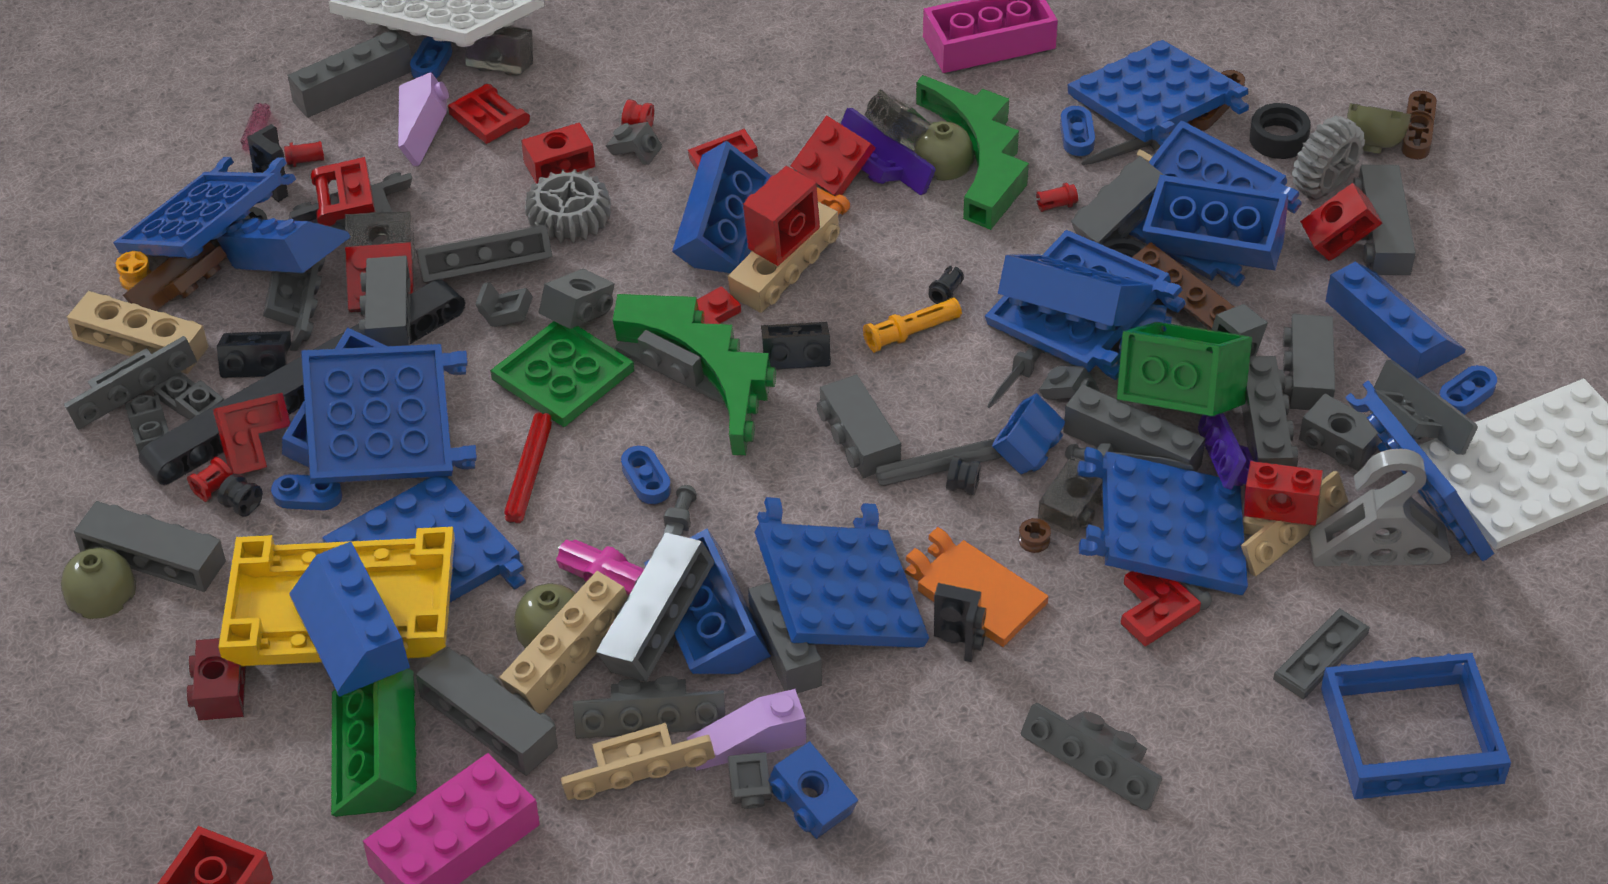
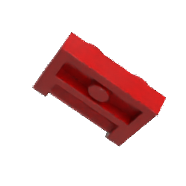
[448,84,530,144]
[311,157,375,226]

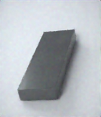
[1273,608,1370,700]

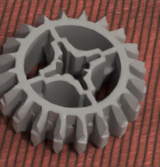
[1292,115,1365,199]
[525,169,611,243]

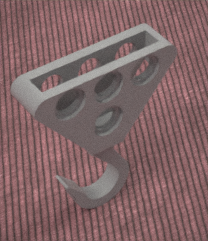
[1309,449,1451,566]

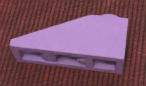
[398,72,449,166]
[687,689,806,770]

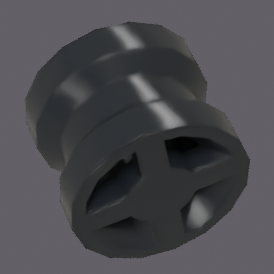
[946,456,982,495]
[217,474,263,517]

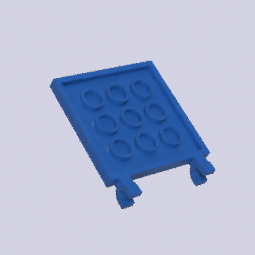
[1067,40,1249,146]
[1129,120,1302,287]
[113,157,296,259]
[985,230,1186,380]
[301,344,477,484]
[1345,380,1494,561]
[1078,447,1248,596]
[322,476,526,603]
[754,497,929,648]

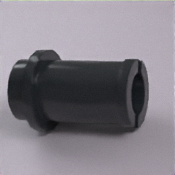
[928,266,964,304]

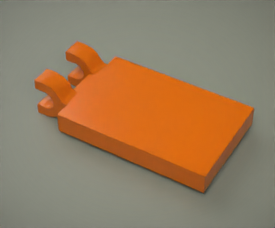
[905,527,1049,647]

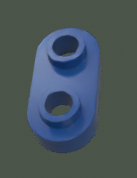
[410,36,452,79]
[1060,106,1095,156]
[1439,365,1497,415]
[621,446,671,504]
[271,474,342,511]

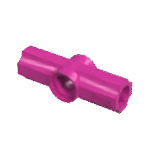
[556,539,644,596]

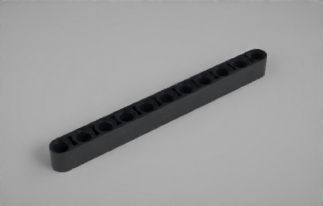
[139,279,466,485]

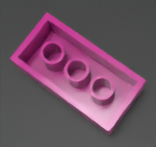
[923,0,1058,73]
[363,753,540,884]

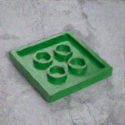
[490,321,634,427]

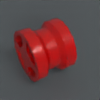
[621,99,655,127]

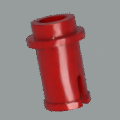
[284,141,324,167]
[1036,183,1078,212]

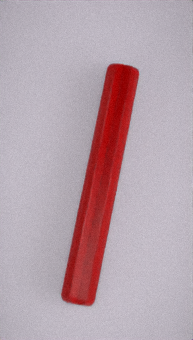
[504,412,552,523]

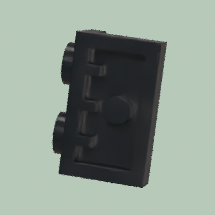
[247,124,288,202]
[761,322,831,369]
[216,331,291,378]
[934,583,987,662]

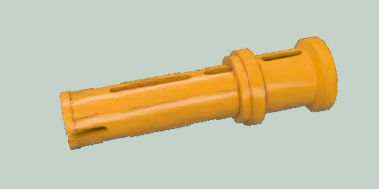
[863,298,962,353]

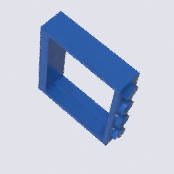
[1321,653,1511,799]

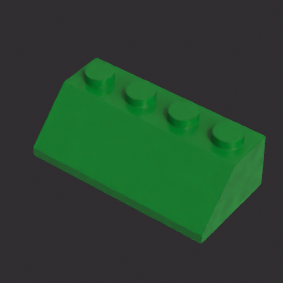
[331,669,417,817]

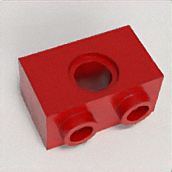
[521,122,595,184]
[1300,183,1383,261]
[1244,461,1323,526]

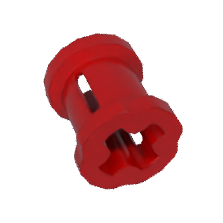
[187,457,233,502]

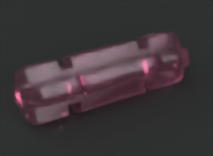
[240,102,271,151]

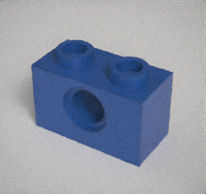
[768,741,858,839]

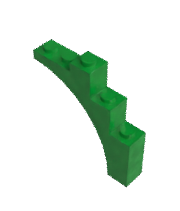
[916,75,1029,230]
[613,294,776,456]

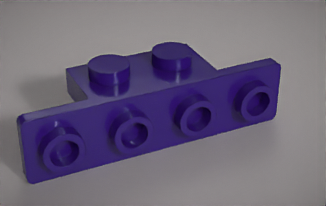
[841,108,936,195]
[1198,413,1255,490]

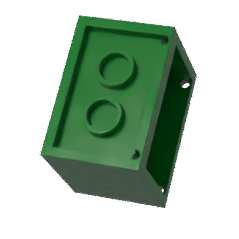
[1117,322,1252,416]

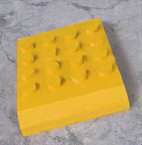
[218,527,455,666]

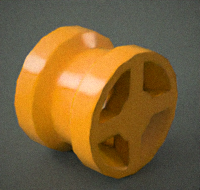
[115,251,151,290]

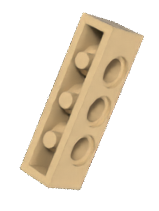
[728,202,840,313]
[67,291,208,374]
[499,571,628,714]

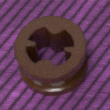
[1019,518,1051,553]

